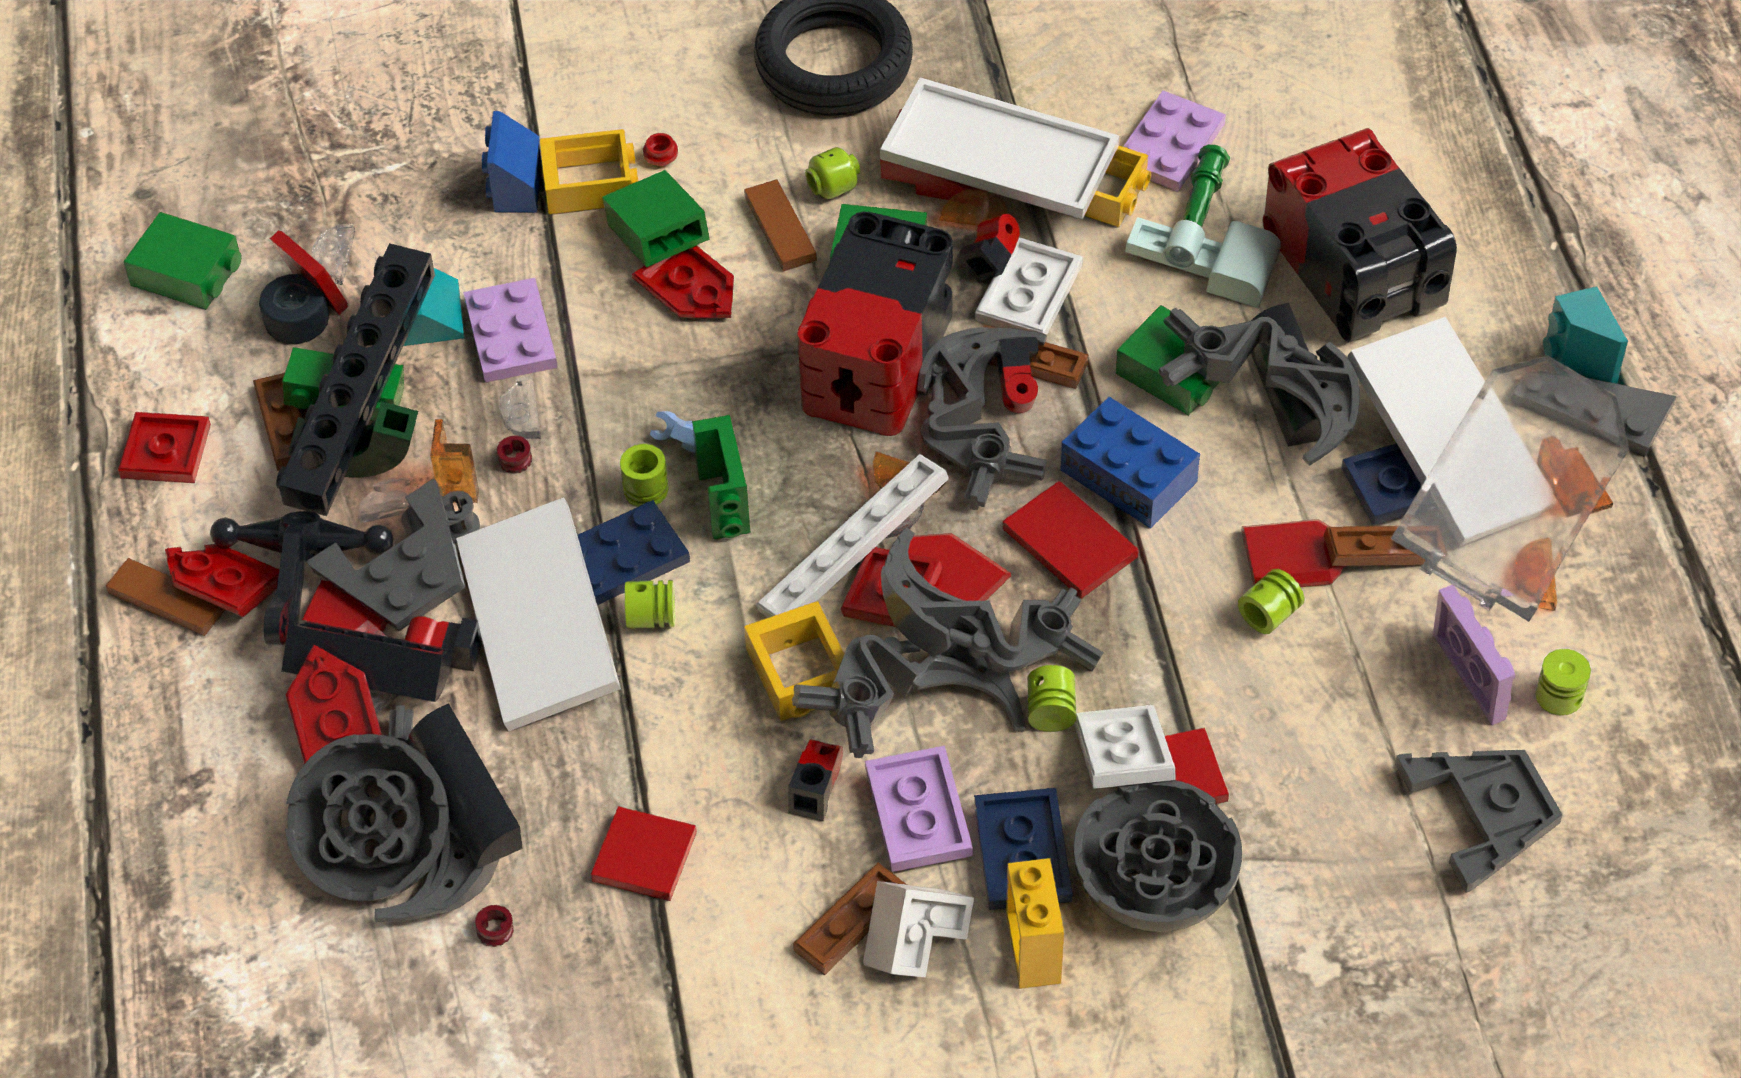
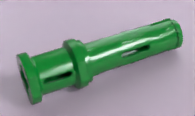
[1182,144,1230,227]

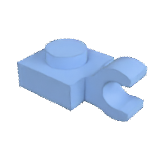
[650,411,695,453]

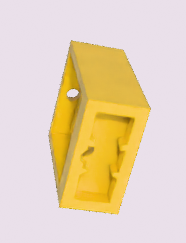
[540,129,638,214]
[1084,146,1151,227]
[744,601,844,721]
[1006,858,1064,989]

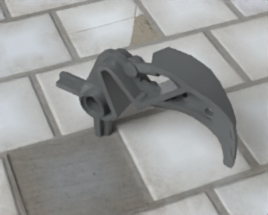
[1159,308,1360,466]
[917,327,1047,510]
[881,527,1104,674]
[792,629,1026,758]
[374,705,499,922]

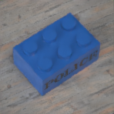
[1060,397,1200,529]

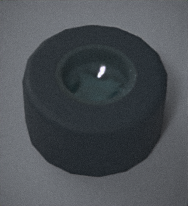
[259,274,329,344]

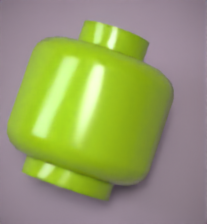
[805,147,860,200]

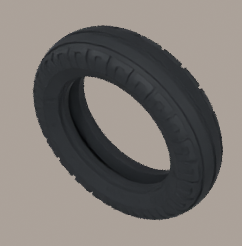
[754,0,913,116]

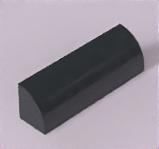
[1251,303,1321,447]
[281,620,453,702]
[407,703,523,869]

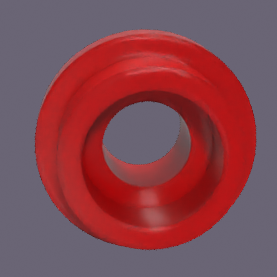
[643,133,678,166]

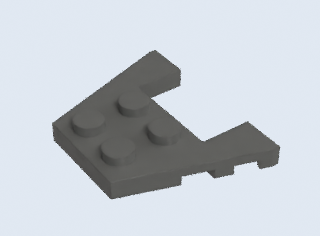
[306,478,465,631]
[1395,750,1563,893]

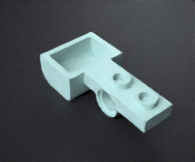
[1125,217,1281,308]

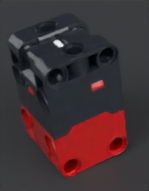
[1262,128,1457,342]
[797,211,953,436]

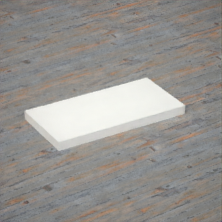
[880,78,1119,219]
[1347,317,1559,548]
[456,497,621,731]

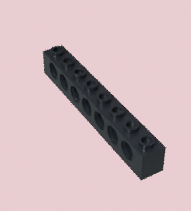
[276,243,435,516]

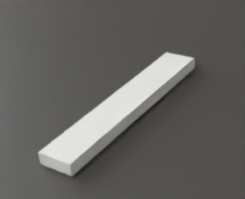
[756,454,949,618]

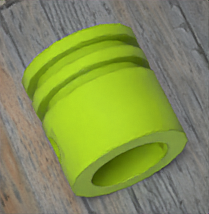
[620,444,669,507]
[1237,569,1305,634]
[625,580,675,629]
[1535,649,1591,716]
[1027,665,1076,732]

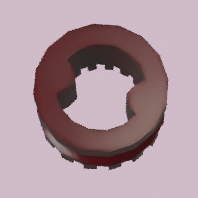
[497,435,532,474]
[475,905,514,947]

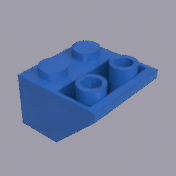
[482,111,542,213]

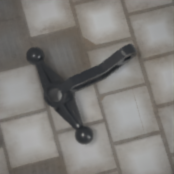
[210,511,394,645]

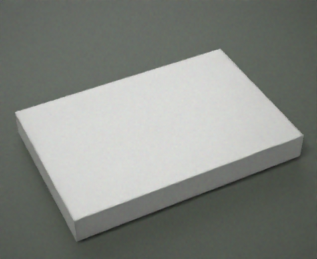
[975,238,1083,334]
[1075,705,1176,789]

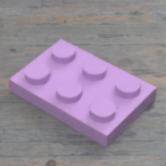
[1123,91,1226,192]
[463,278,557,383]
[1433,584,1515,725]
[865,746,973,872]

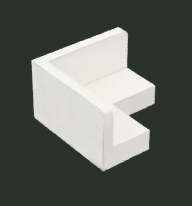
[863,881,974,978]

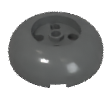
[285,734,449,901]
[1073,780,1242,932]

